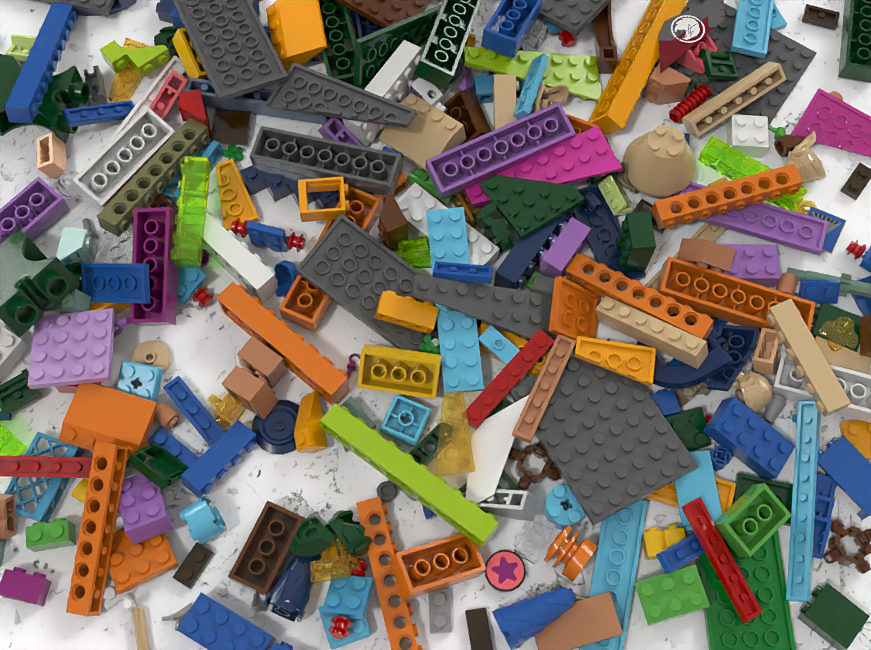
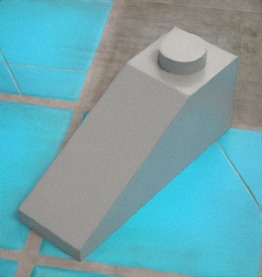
[478,489,539,521]

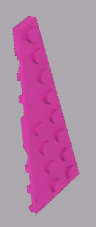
[790,88,871,157]
[465,125,623,207]

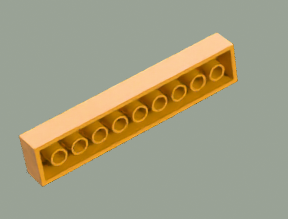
[588,0,687,136]

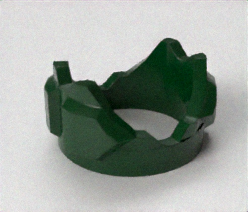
[327,510,373,559]

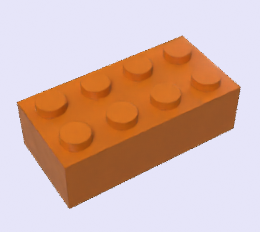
[389,533,486,601]

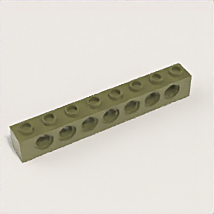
[97,118,210,237]

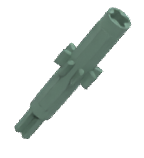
[786,267,871,298]

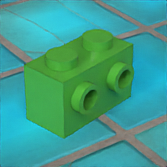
[25,518,76,552]

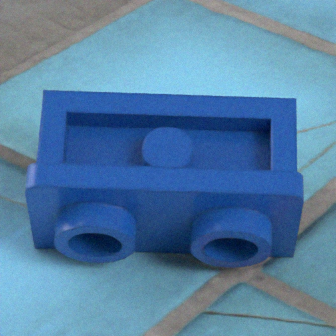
[794,280,841,305]

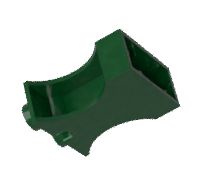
[0,54,90,145]
[0,229,80,338]

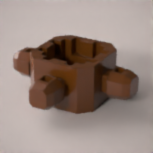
[508,441,560,491]
[823,519,871,574]

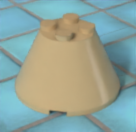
[623,125,696,197]

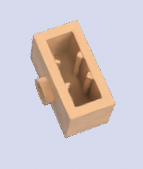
[36,132,67,179]
[753,327,783,375]

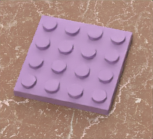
[27,308,115,389]

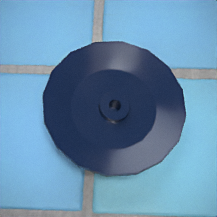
[252,400,300,455]

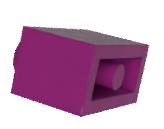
[0,567,52,606]

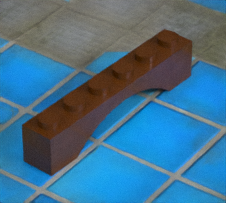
[593,1,618,73]

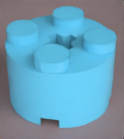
[543,485,585,530]
[179,495,227,544]

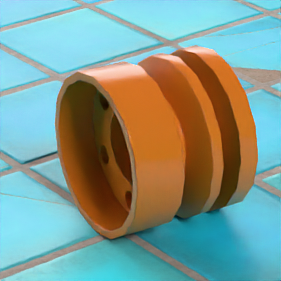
[544,525,598,582]

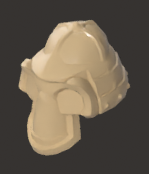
[525,84,569,117]
[785,131,826,183]
[731,370,773,414]

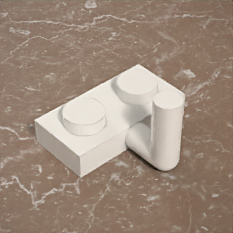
[102,580,144,611]

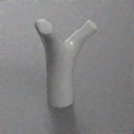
[82,218,99,239]
[246,593,267,617]
[162,603,193,631]

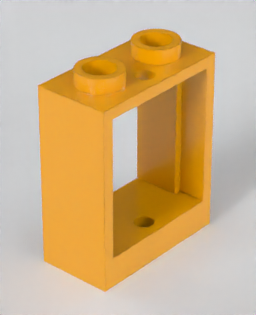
[298,177,350,222]

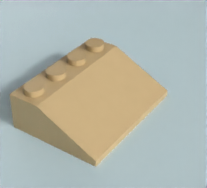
[378,93,466,171]

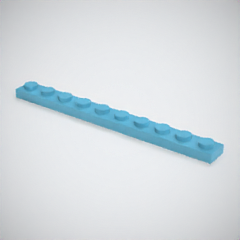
[786,400,820,603]

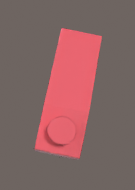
[149,70,188,120]

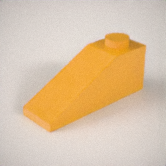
[294,391,328,453]

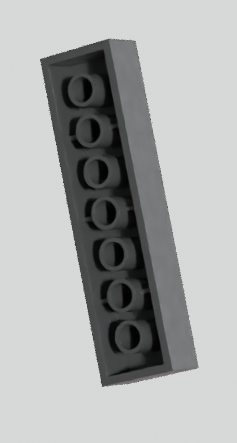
[249,126,403,196]

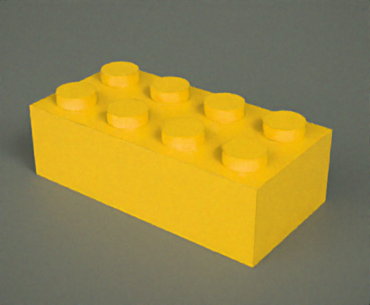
[357,344,442,399]

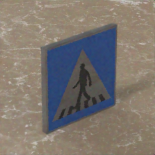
[807,206,846,254]

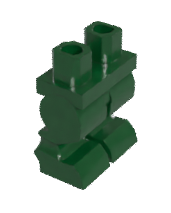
[472,200,514,253]

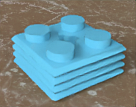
[116,361,163,402]
[380,394,431,447]
[318,606,371,649]

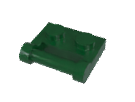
[699,49,739,81]
[0,368,42,416]

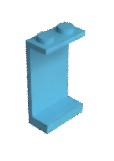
[674,450,722,532]

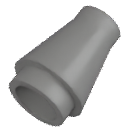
[763,393,786,424]

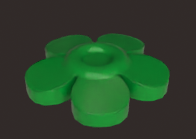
[223,144,244,163]
[419,335,440,354]

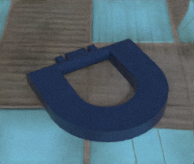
[636,313,735,389]

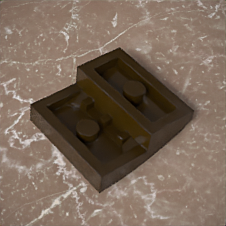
[211,109,252,146]

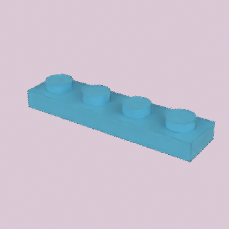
[513,54,549,120]

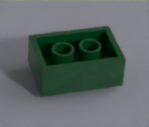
[615,212,656,273]

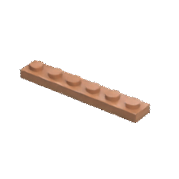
[512,334,577,444]

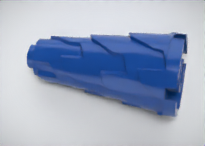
[492,587,577,650]

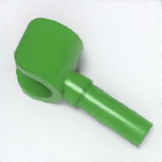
[768,125,786,140]

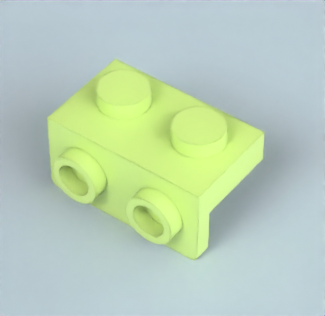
[5,34,36,62]
[598,175,633,216]

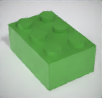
[714,483,792,557]
[634,564,710,626]

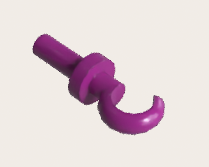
[346,353,360,380]

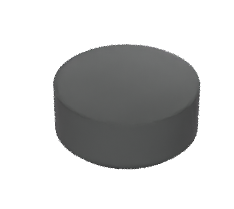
[377,481,397,503]

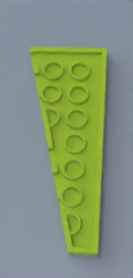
[462,46,602,104]

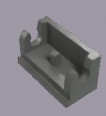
[84,65,108,106]

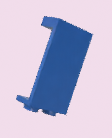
[817,436,871,520]

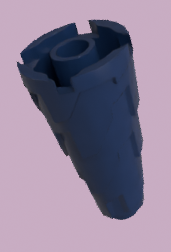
[263,552,324,622]

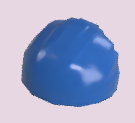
[274,260,298,298]

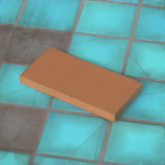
[534,592,623,650]

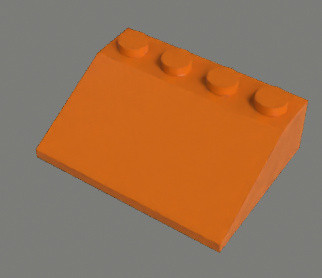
[58,383,158,462]

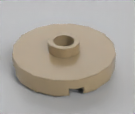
[131,341,171,375]

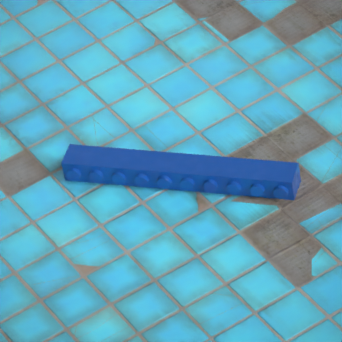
[5,3,78,123]

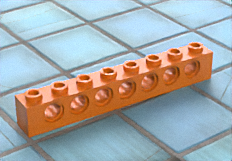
[651,164,803,229]
[565,253,714,340]
[66,442,129,617]
[356,497,422,650]

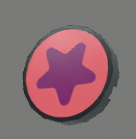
[484,550,526,593]

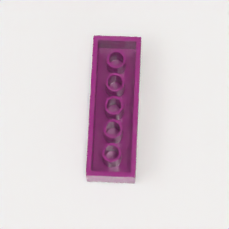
[130,207,180,326]

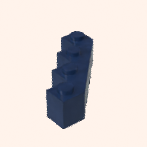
[239,164,339,209]

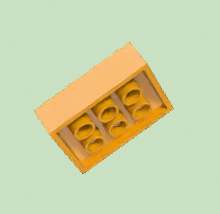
[266,0,327,71]

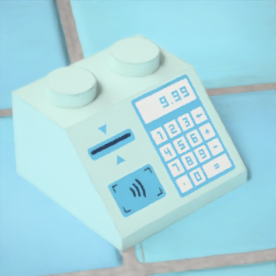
[56,227,98,266]

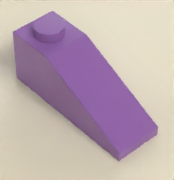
[317,117,364,147]

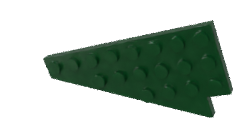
[353,4,441,89]

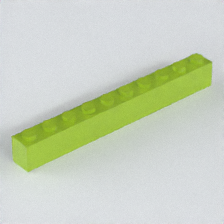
[320,403,499,549]

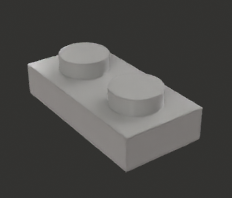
[428,589,451,634]

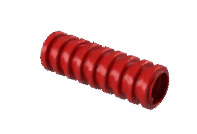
[669,84,712,124]

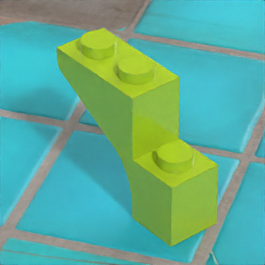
[100,40,171,78]

